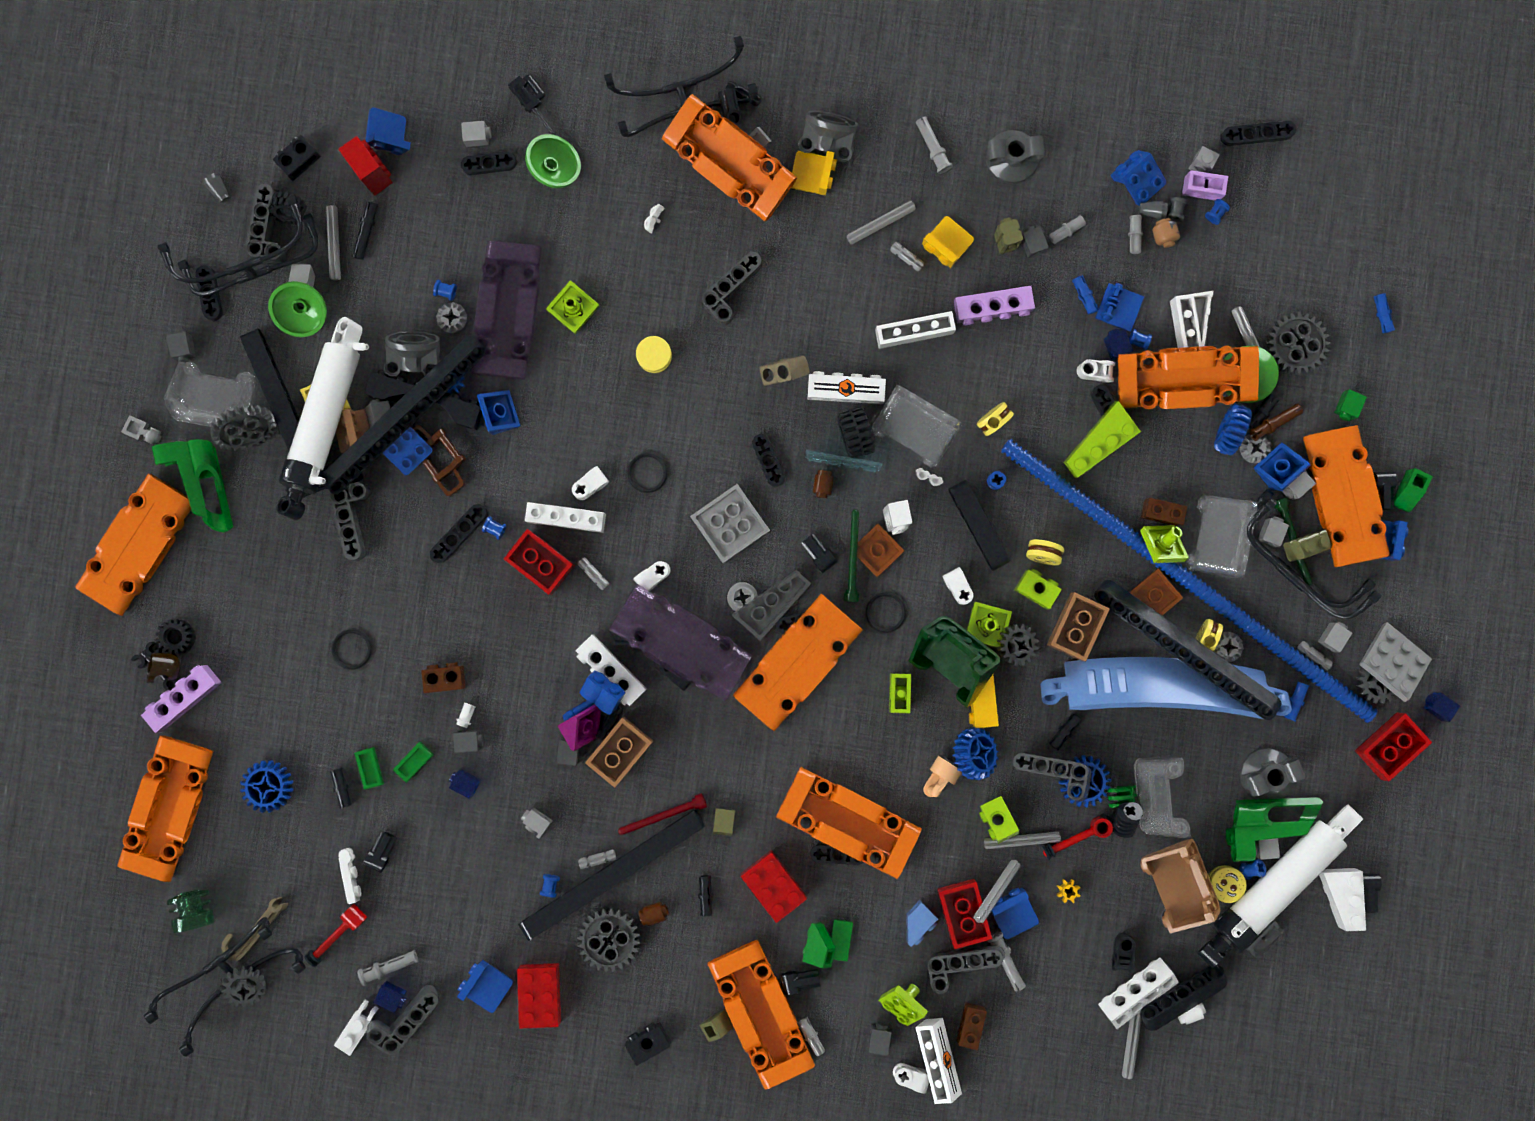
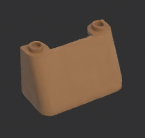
[1140,838,1220,933]

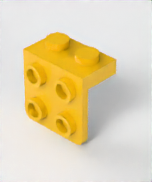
[792,151,837,196]
[922,216,974,268]

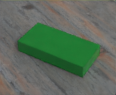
[393,741,434,783]
[354,747,384,790]
[831,919,853,962]

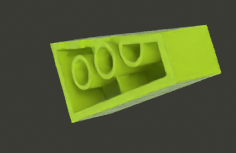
[1063,401,1141,478]

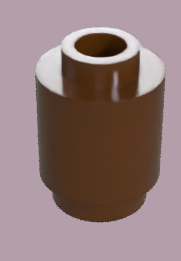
[813,470,834,499]
[639,902,669,926]

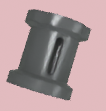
[1167,197,1188,221]

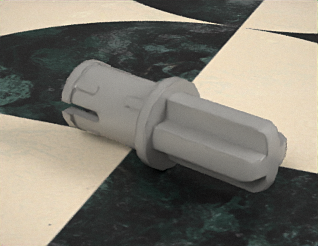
[1049,215,1086,244]
[1128,215,1143,254]
[797,1017,825,1056]

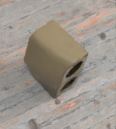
[759,356,810,386]

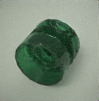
[166,889,215,933]

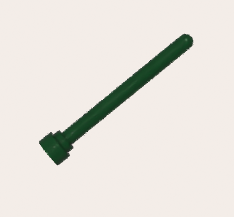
[1275,497,1312,586]
[844,509,859,602]

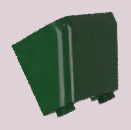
[909,616,1000,708]

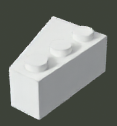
[1170,291,1213,348]
[1319,868,1366,931]

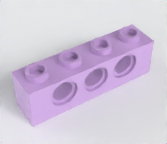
[954,286,1035,325]
[141,665,222,733]

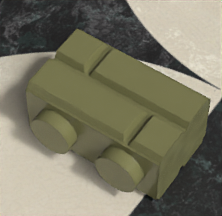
[994,218,1023,254]
[1283,530,1332,562]

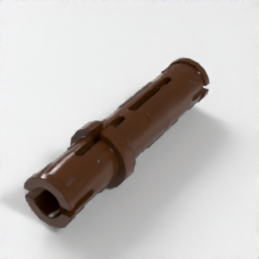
[1250,404,1303,441]

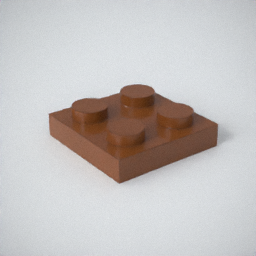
[857,524,904,578]
[1129,568,1183,615]

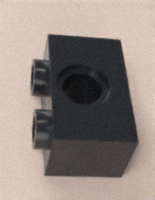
[625,1022,671,1066]

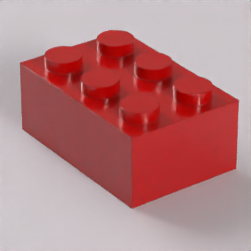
[338,136,393,196]
[504,529,576,595]
[1355,712,1432,781]
[740,850,807,923]
[937,879,992,949]
[517,963,561,1029]

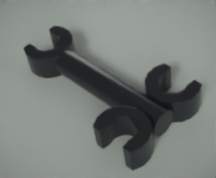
[131,642,178,691]

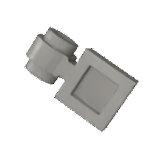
[121,415,162,445]

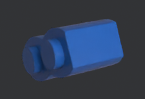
[579,670,625,715]

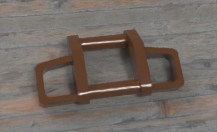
[413,425,466,497]

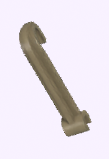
[221,897,288,961]

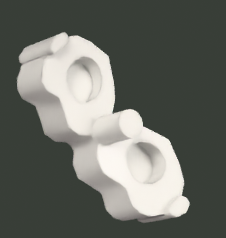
[644,204,665,234]
[916,468,943,486]

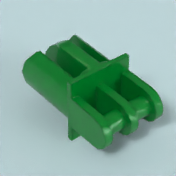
[1107,785,1137,808]

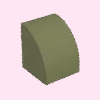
[713,808,735,836]
[700,1009,734,1042]

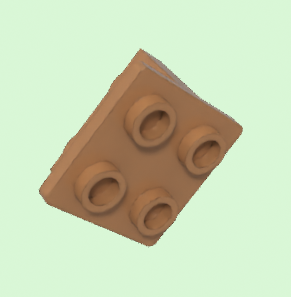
[336,409,370,453]

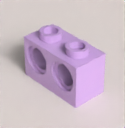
[1182,170,1228,200]

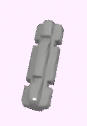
[890,242,924,271]
[578,558,609,590]
[1297,641,1332,671]
[578,850,616,869]

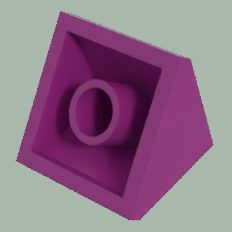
[558,705,601,751]

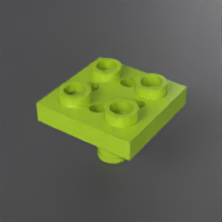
[546,280,600,335]
[1140,525,1189,563]
[967,602,1012,648]
[878,984,928,1026]

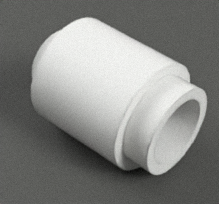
[1178,1003,1206,1025]

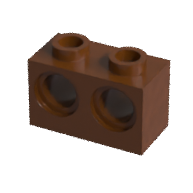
[1141,498,1188,527]
[421,663,466,693]
[956,1002,987,1050]

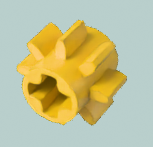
[1056,879,1080,903]

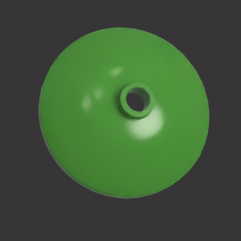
[525,134,581,188]
[268,281,327,337]
[1224,346,1279,403]

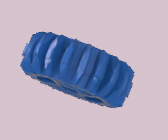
[1214,403,1252,456]
[952,727,999,780]
[1058,755,1111,808]
[240,760,294,813]

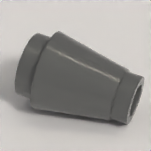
[203,173,230,203]
[1139,200,1168,220]

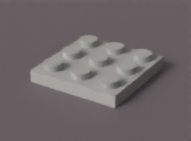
[690,484,770,563]
[1359,622,1432,702]

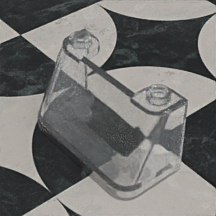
[163,361,256,427]
[871,385,963,468]
[1187,495,1257,579]
[1134,755,1191,838]

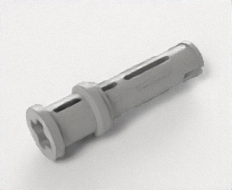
[915,117,953,174]
[987,932,1026,991]
[358,950,418,986]

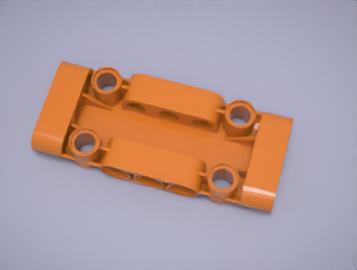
[662,94,798,222]
[1118,346,1259,409]
[1303,425,1390,568]
[75,473,191,616]
[733,593,863,731]
[117,735,214,882]
[776,767,922,879]
[707,940,815,1089]

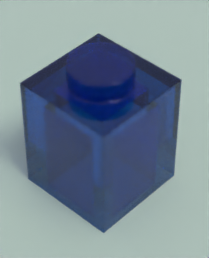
[1103,329,1133,360]
[1423,692,1460,722]
[449,769,482,799]
[373,981,407,1013]

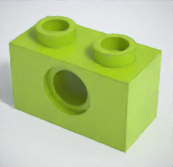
[1014,569,1062,610]
[889,673,911,713]
[979,796,1019,844]

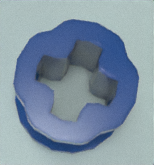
[1205,199,1230,225]
[433,280,457,301]
[1127,329,1152,351]
[987,471,1006,490]
[482,516,507,540]
[1239,859,1266,880]
[539,874,560,898]

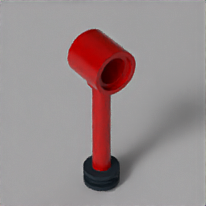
[1042,816,1113,860]
[304,904,368,967]

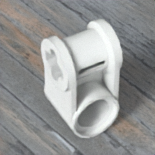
[1077,360,1115,382]
[572,466,609,500]
[633,561,671,594]
[942,567,973,605]
[893,1063,929,1094]

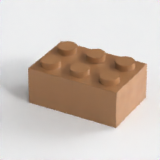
[1047,592,1110,661]
[585,717,653,788]

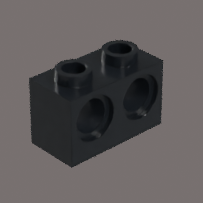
[273,135,321,181]

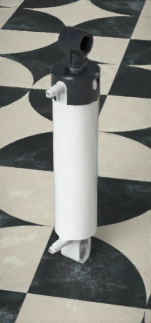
[276,317,369,520]
[1197,804,1363,968]

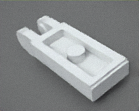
[339,848,361,904]
[334,999,379,1056]

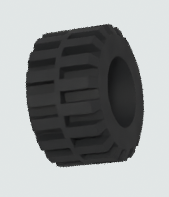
[837,406,875,459]

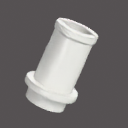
[456,702,476,728]

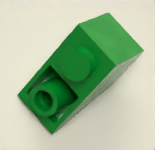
[1394,468,1433,513]
[803,922,836,968]

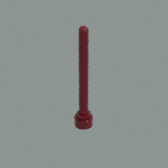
[618,793,707,835]

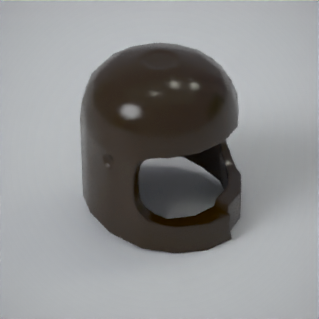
[147,653,180,683]

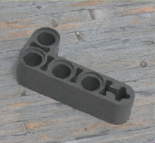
[246,184,287,264]
[702,252,761,325]
[330,482,371,561]
[1013,753,1091,802]
[928,945,1005,994]
[367,985,438,1055]

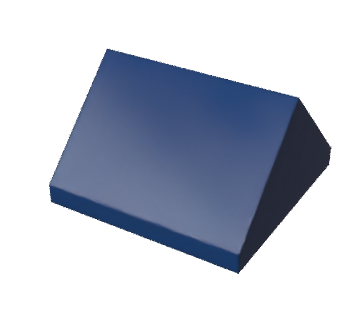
[477,390,520,435]
[1254,443,1311,491]

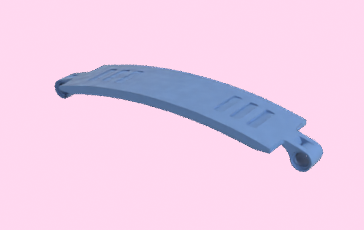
[1040,657,1292,719]

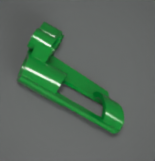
[152,439,233,532]
[1226,797,1323,862]

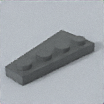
[732,570,811,641]

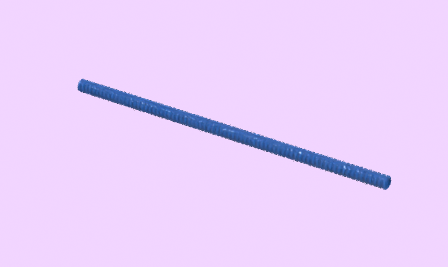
[1001,439,1378,723]

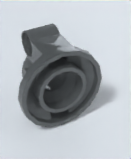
[798,111,859,162]
[986,130,1045,184]
[384,332,441,376]
[1240,748,1306,799]

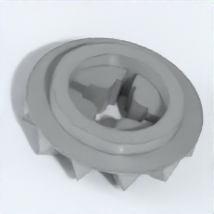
[436,302,467,333]
[1240,433,1271,463]
[727,582,758,611]
[1214,632,1244,662]

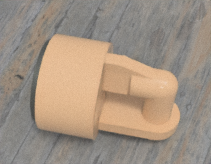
[923,755,962,797]

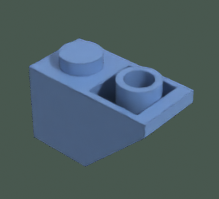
[906,900,938,947]

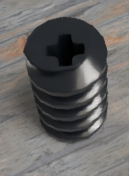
[1112,802,1143,838]

